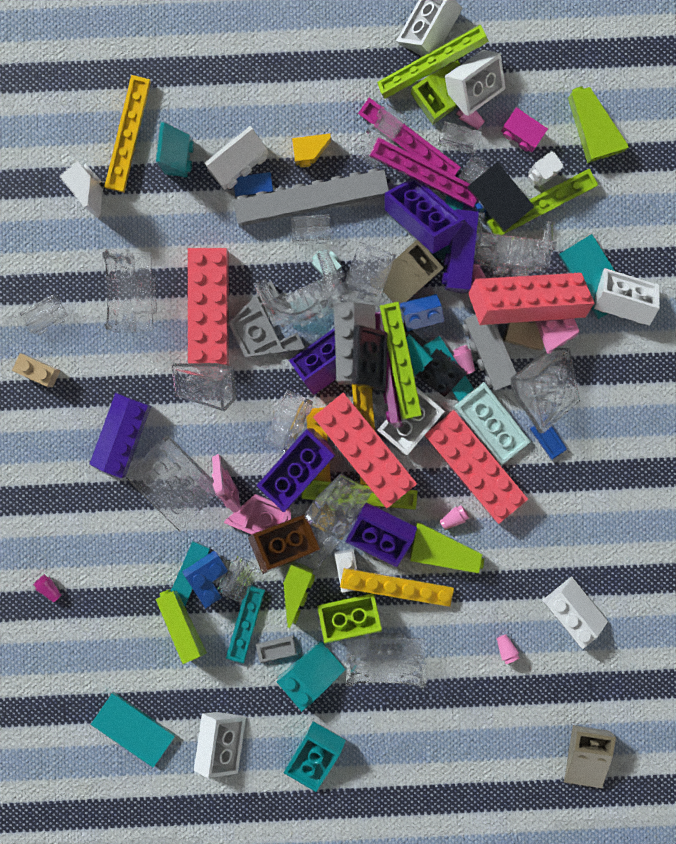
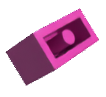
[501,107,548,152]

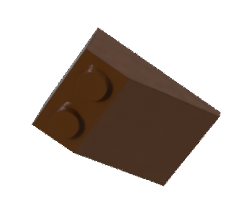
[248,514,320,574]

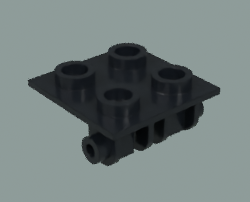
[417,348,466,397]

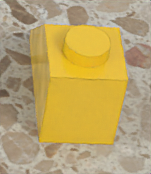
[292,133,331,168]

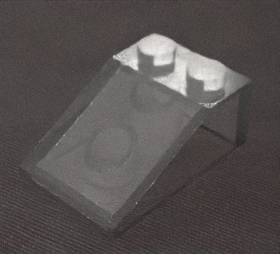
[172,363,236,412]

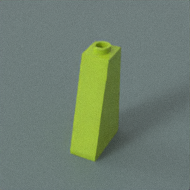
[568,86,629,163]
[409,522,485,573]
[156,589,207,664]

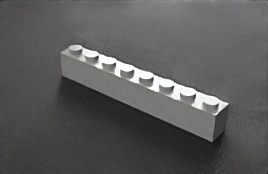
[233,168,389,227]

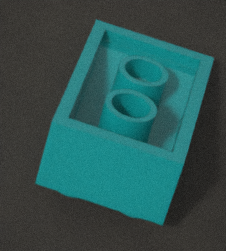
[156,122,194,177]
[277,640,346,711]
[283,721,346,792]

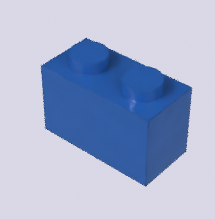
[399,294,445,331]

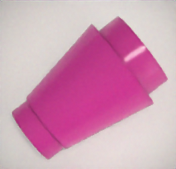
[33,574,62,602]

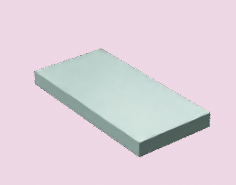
[454,382,531,466]

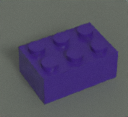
[345,502,417,567]

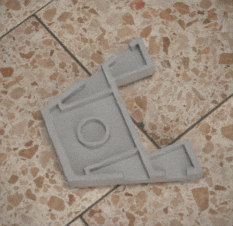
[228,281,305,357]

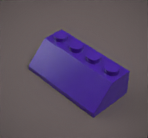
[385,178,465,253]
[442,209,479,294]
[289,328,337,395]
[89,393,151,478]
[256,428,335,512]

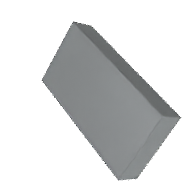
[256,636,297,663]

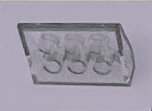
[511,348,580,433]
[126,435,216,532]

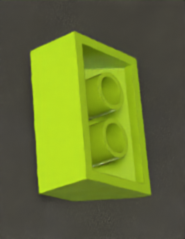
[317,593,382,644]

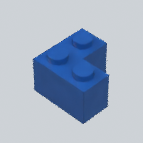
[182,550,228,608]

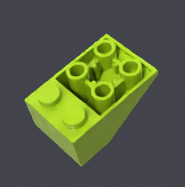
[411,60,461,125]
[283,561,315,628]

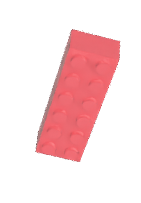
[188,248,229,365]
[468,273,595,325]
[313,392,417,508]
[424,410,528,524]

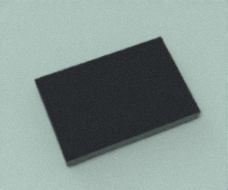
[467,162,535,232]
[352,325,388,391]

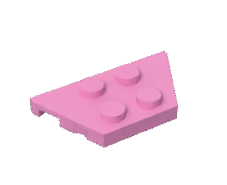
[535,318,580,354]
[212,454,241,513]
[224,494,291,534]

